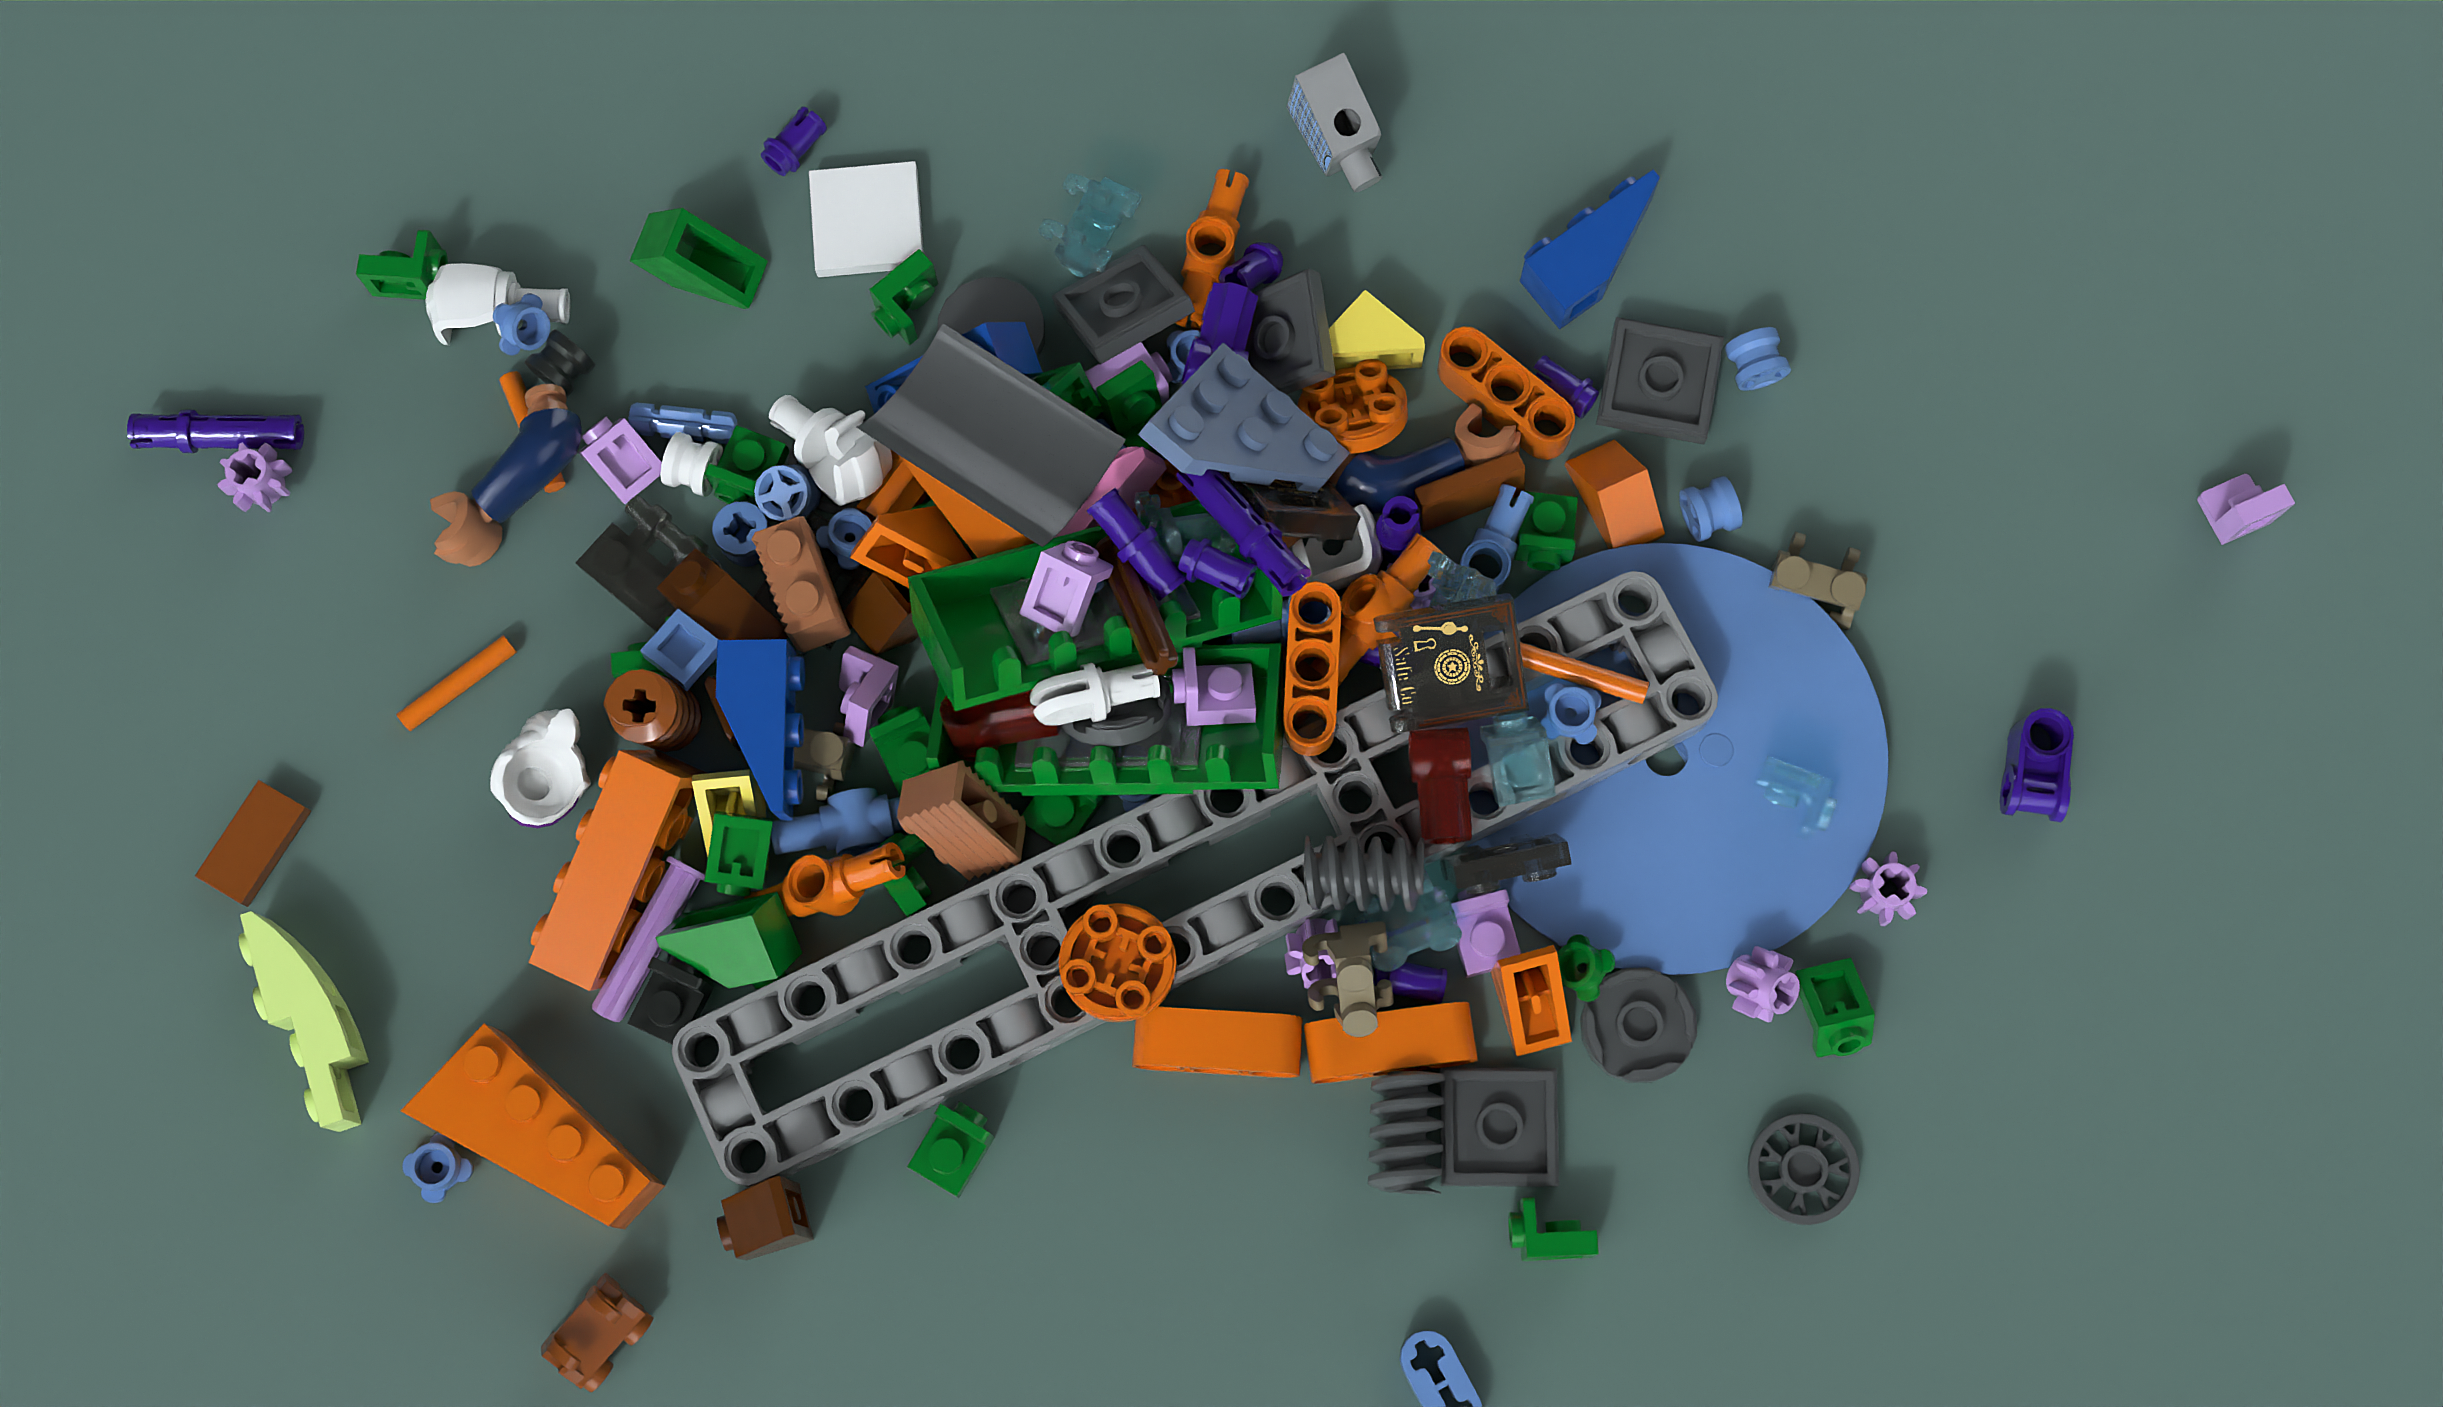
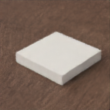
[809,161,924,277]

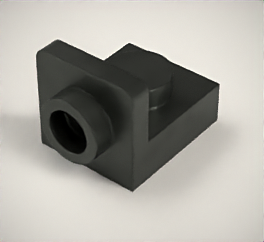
[627,955,714,1045]

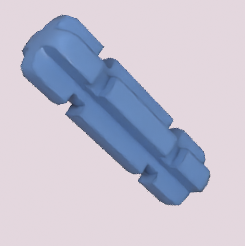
[628,402,737,444]

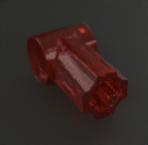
[939,690,1061,761]
[1408,727,1472,845]

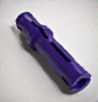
[127,410,304,453]
[1176,469,1311,597]

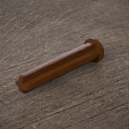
[1094,536,1178,675]

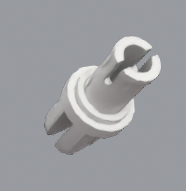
[1030,663,1160,726]

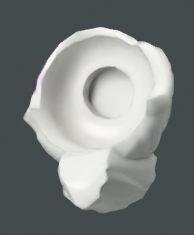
[490,708,591,829]

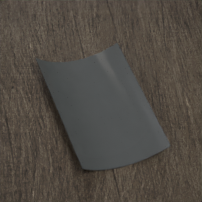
[856,324,1126,547]

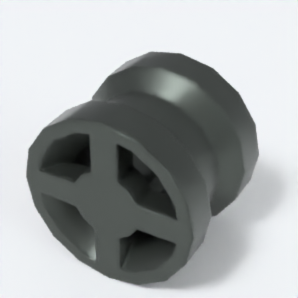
[524,329,596,398]

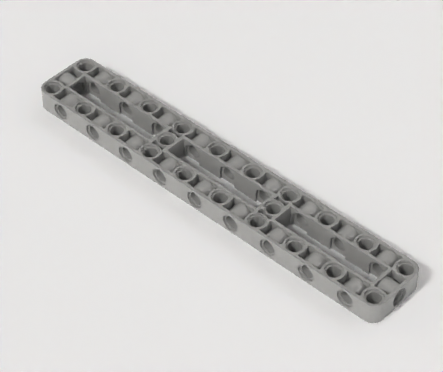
[672,571,1718,1187]

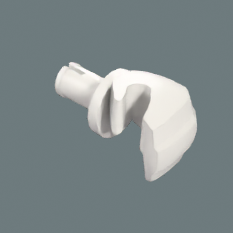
[425,263,570,346]
[769,395,893,506]
[1289,504,1383,591]

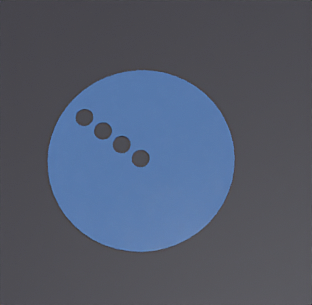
[1446,543,1888,975]

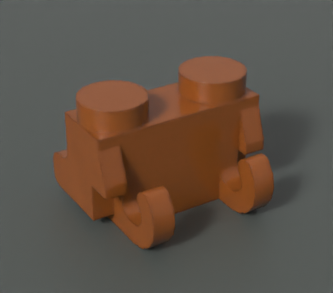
[541,1273,654,1393]

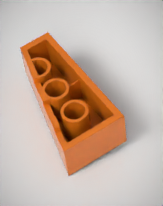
[528,750,707,991]
[400,1023,665,1230]

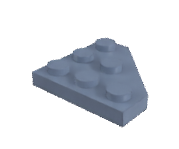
[1138,343,1350,493]

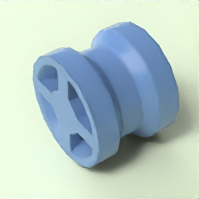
[1725,327,1791,391]
[754,464,822,521]
[1679,476,1743,542]
[712,502,771,567]

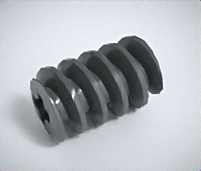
[1304,836,1425,912]
[1367,1071,1445,1194]

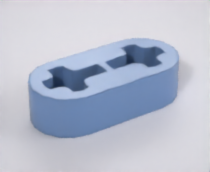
[1399,1331,1482,1407]

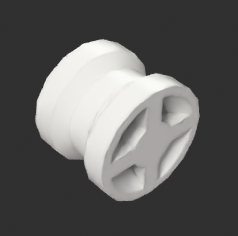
[660,432,723,497]

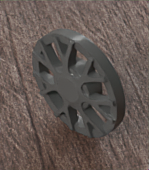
[1748,1114,1860,1225]

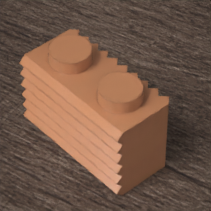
[751,516,850,652]
[897,760,1026,881]

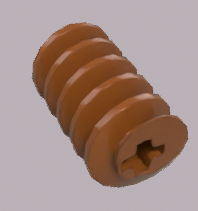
[603,669,702,752]

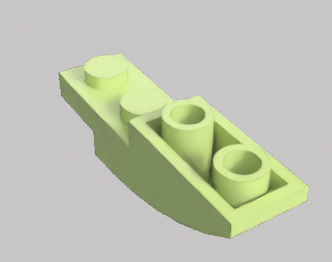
[239,911,369,1132]

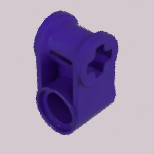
[1999,708,2074,823]

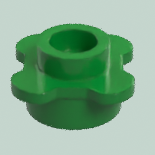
[1557,934,1615,1002]

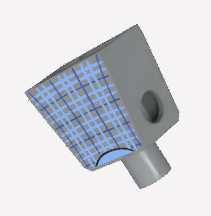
[1286,53,1383,192]

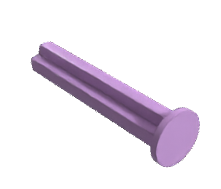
[592,856,705,1022]

